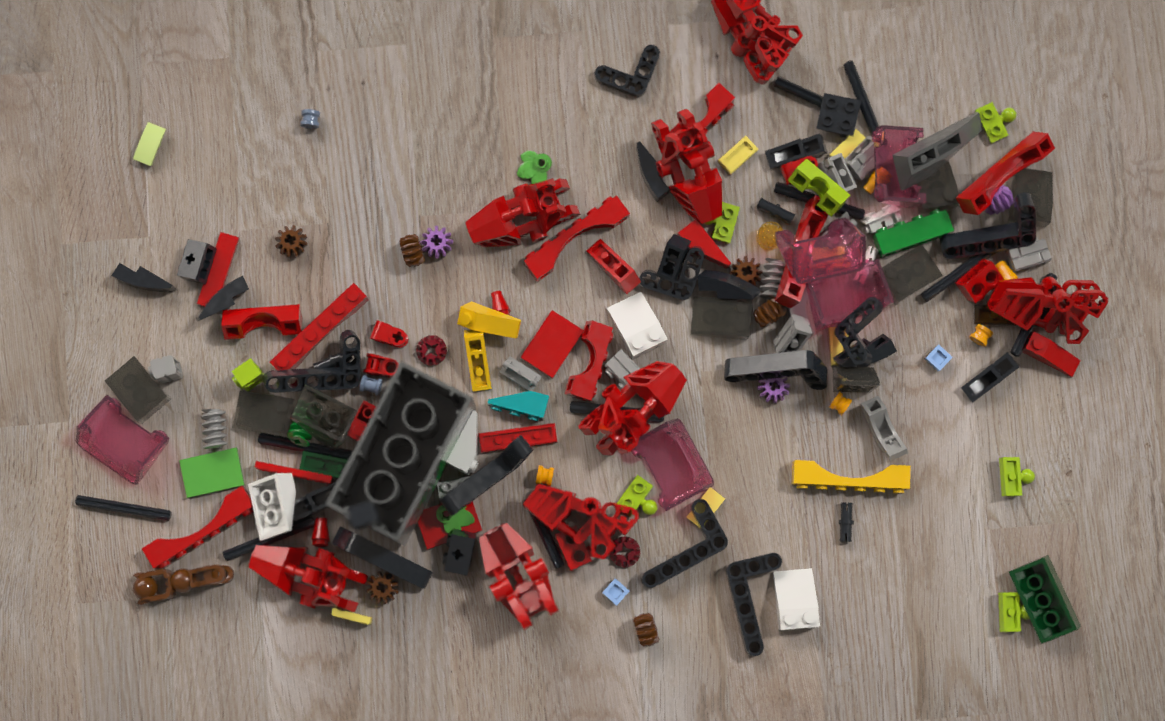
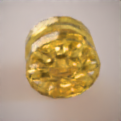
[756,222,784,251]

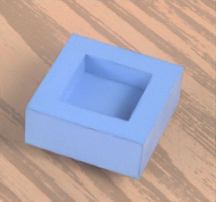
[925,344,953,372]
[602,578,629,606]

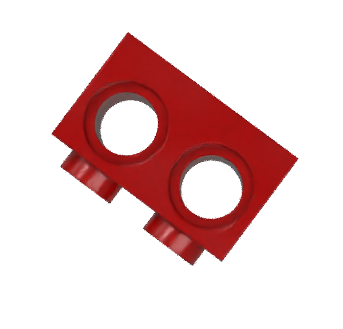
[955,259,1004,303]
[555,525,592,571]

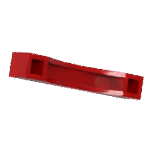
[956,132,1055,215]
[524,195,630,283]
[774,195,828,309]
[270,283,369,370]
[141,486,254,569]

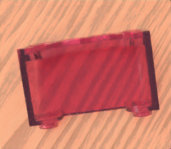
[872,125,926,209]
[775,217,866,284]
[806,258,894,331]
[76,395,169,485]
[631,418,714,511]

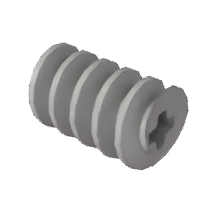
[758,258,786,300]
[201,409,227,449]

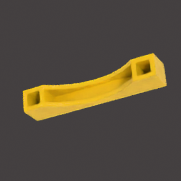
[792,460,911,493]

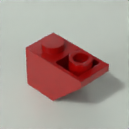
[345,400,377,442]

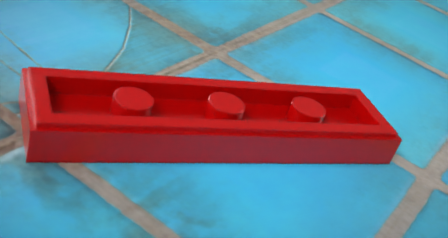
[197,232,240,306]
[478,423,557,453]
[255,461,334,484]

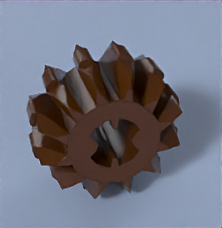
[275,225,308,258]
[399,234,425,267]
[730,256,763,286]
[753,298,787,327]
[366,571,399,604]
[633,613,659,647]

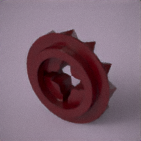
[416,335,447,366]
[610,536,640,568]

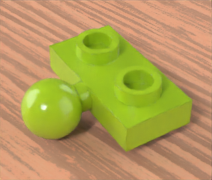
[975,102,1017,144]
[703,202,740,244]
[999,457,1035,496]
[617,475,658,518]
[998,592,1030,632]

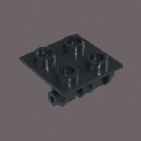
[816,93,861,138]

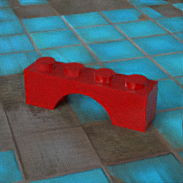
[670,82,735,134]
[221,304,302,340]
[564,320,613,401]

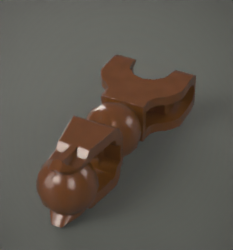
[132,565,234,605]

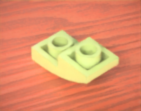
[133,122,166,166]

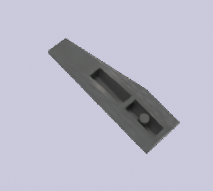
[893,112,983,190]

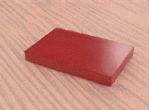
[521,310,583,379]
[418,501,483,550]

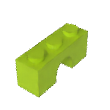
[787,159,850,217]

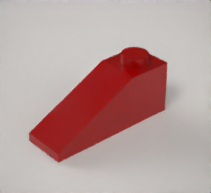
[677,219,731,269]
[586,238,641,294]
[1022,332,1081,377]

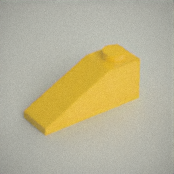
[457,301,521,339]
[464,329,492,392]

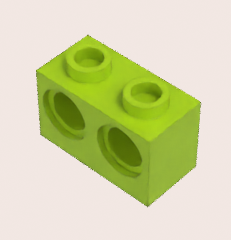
[231,358,264,392]

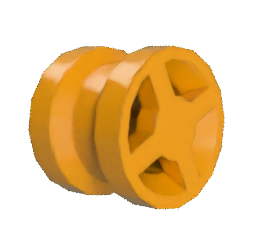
[969,324,994,347]
[829,392,852,416]
[536,465,554,487]

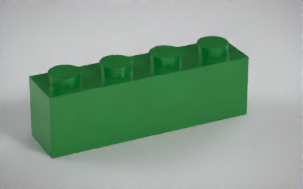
[872,209,954,258]

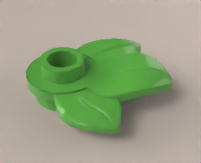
[517,151,552,184]
[436,505,475,535]

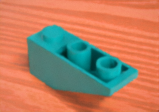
[487,391,549,422]

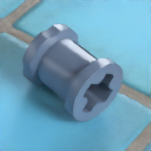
[359,375,383,396]

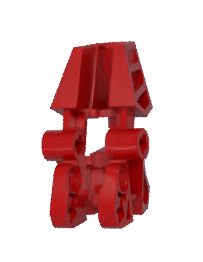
[711,0,803,85]
[651,109,722,224]
[465,178,580,248]
[987,277,1108,344]
[578,361,687,455]
[523,484,639,559]
[479,523,559,630]
[248,545,368,612]

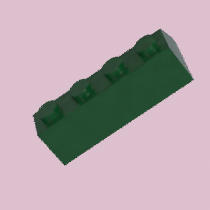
[1009,555,1081,644]

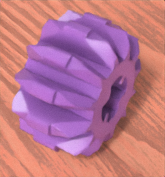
[985,185,1014,215]
[421,226,453,259]
[757,377,790,403]

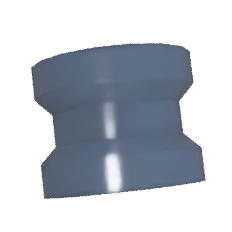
[300,109,320,129]

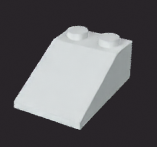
[607,292,668,359]
[446,410,479,476]
[248,473,296,541]
[773,568,820,630]

